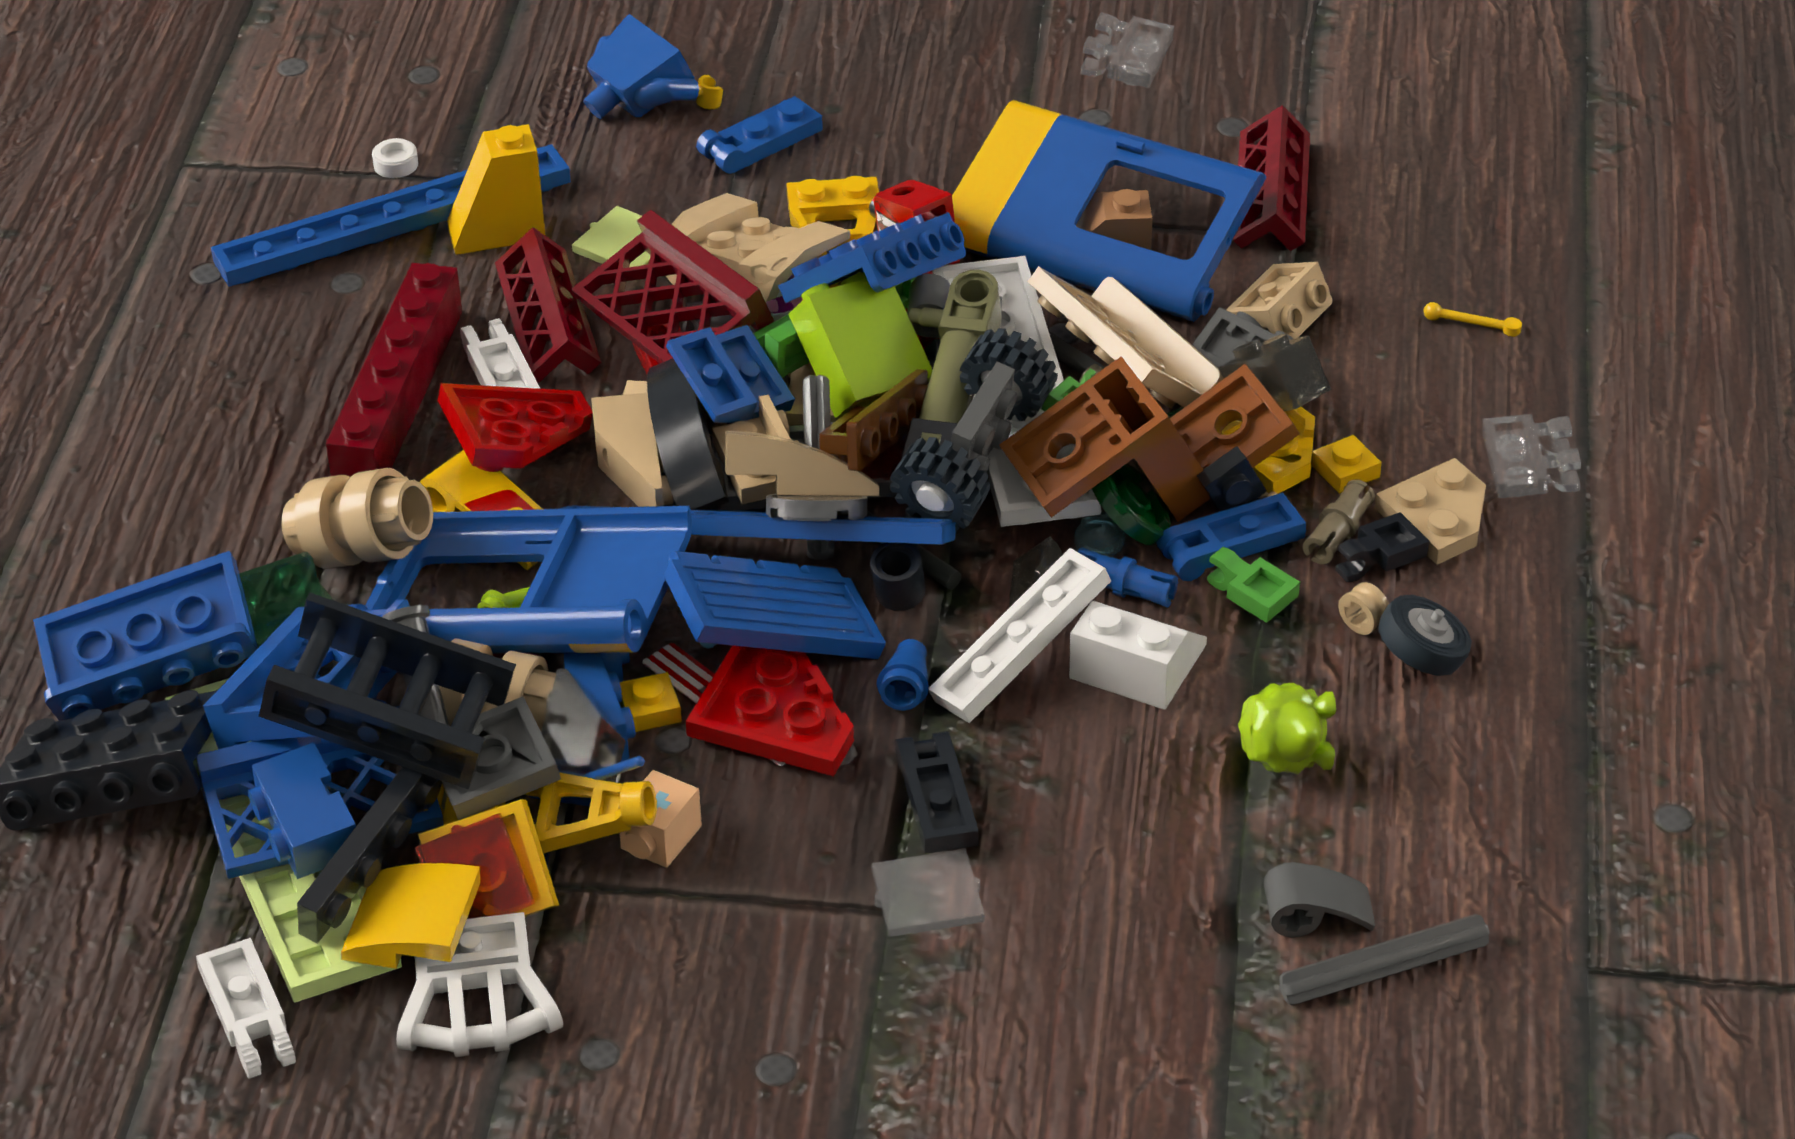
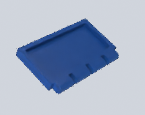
[663,551,886,659]

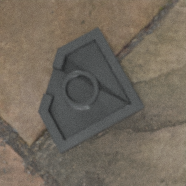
[441,696,561,821]

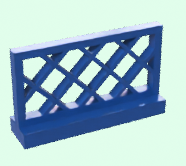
[196,706,444,879]

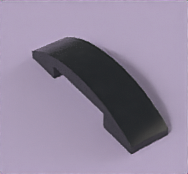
[647,358,729,510]

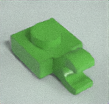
[1207,547,1300,623]

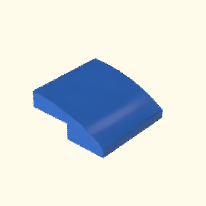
[666,325,795,423]

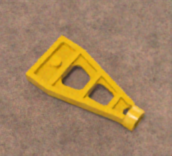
[786,176,879,288]
[443,772,657,854]

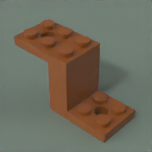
[999,356,1300,522]

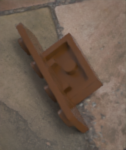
[819,369,928,471]

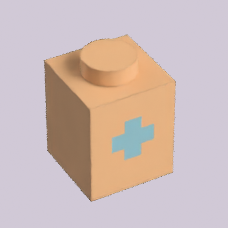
[620,770,702,868]

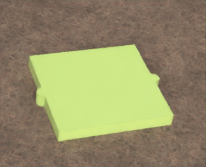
[572,206,650,267]

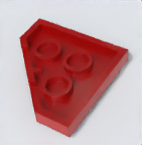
[438,383,593,472]
[686,645,854,777]

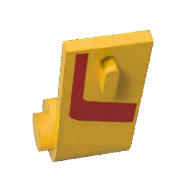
[420,450,542,570]

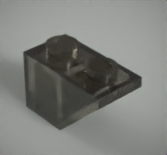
[1218,333,1332,411]
[541,669,626,782]

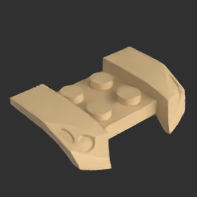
[666,193,850,302]

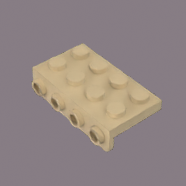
[1027,266,1224,409]

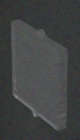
[871,849,985,937]

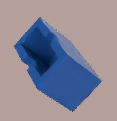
[248,742,356,879]

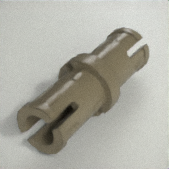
[1303,480,1375,564]

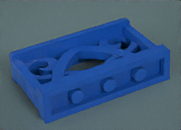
[203,599,410,749]

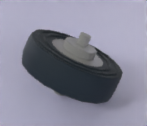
[1378,595,1472,676]

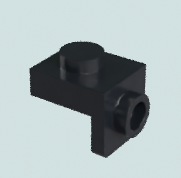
[1197,446,1267,512]

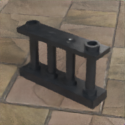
[258,592,516,789]

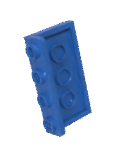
[778,212,966,303]
[33,551,258,721]

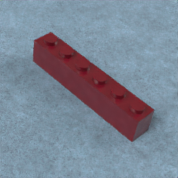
[326,262,462,477]

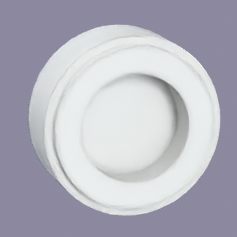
[372,138,418,178]

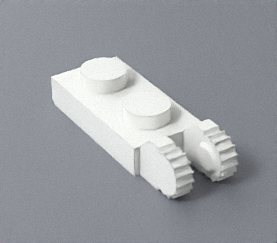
[460,318,540,389]
[196,938,296,1079]

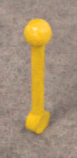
[1423,302,1522,337]

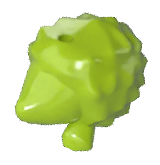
[1238,683,1336,774]

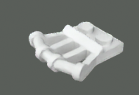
[396,912,563,1057]

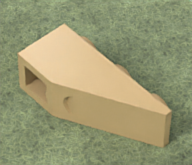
[591,393,673,507]

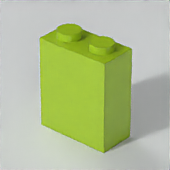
[789,272,932,419]

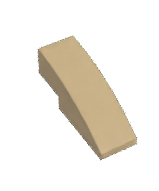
[725,431,879,496]

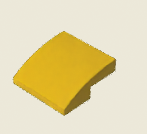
[341,863,480,969]

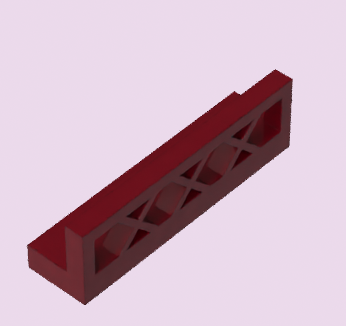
[1233,105,1310,252]
[495,227,601,383]

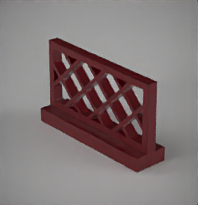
[571,209,774,364]

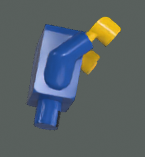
[583,14,723,119]

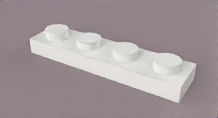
[929,548,1111,723]

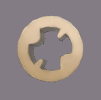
[1338,582,1389,635]

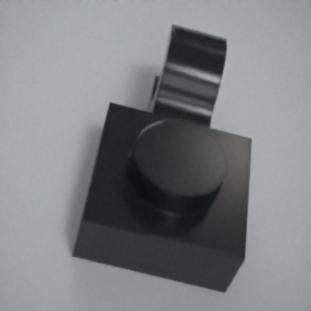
[1335,512,1430,582]

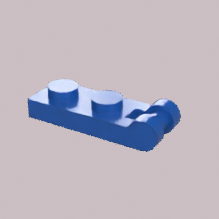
[696,96,823,174]
[1156,492,1306,581]

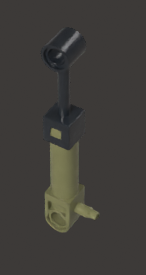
[870,269,1002,611]

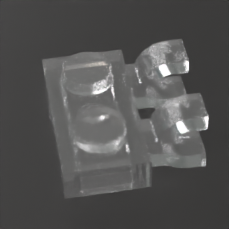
[1081,12,1174,88]
[1482,414,1581,498]

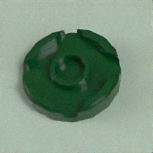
[1092,463,1171,546]

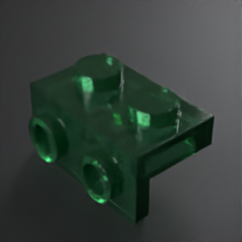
[239,552,333,648]

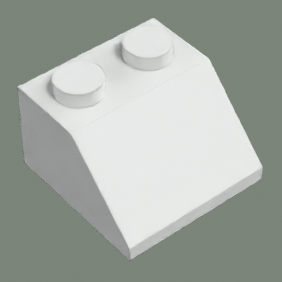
[1069,601,1207,710]

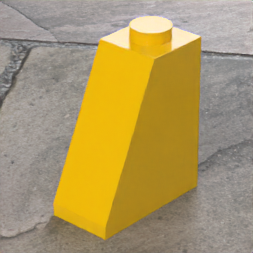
[447,124,545,255]

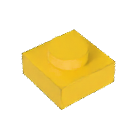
[1311,435,1382,494]
[620,672,682,732]

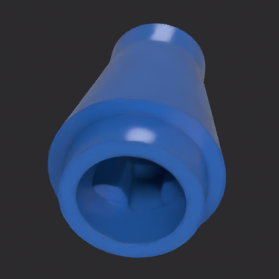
[877,639,929,711]

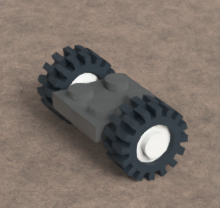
[890,328,1058,531]

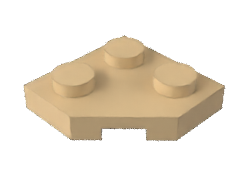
[1375,458,1486,565]

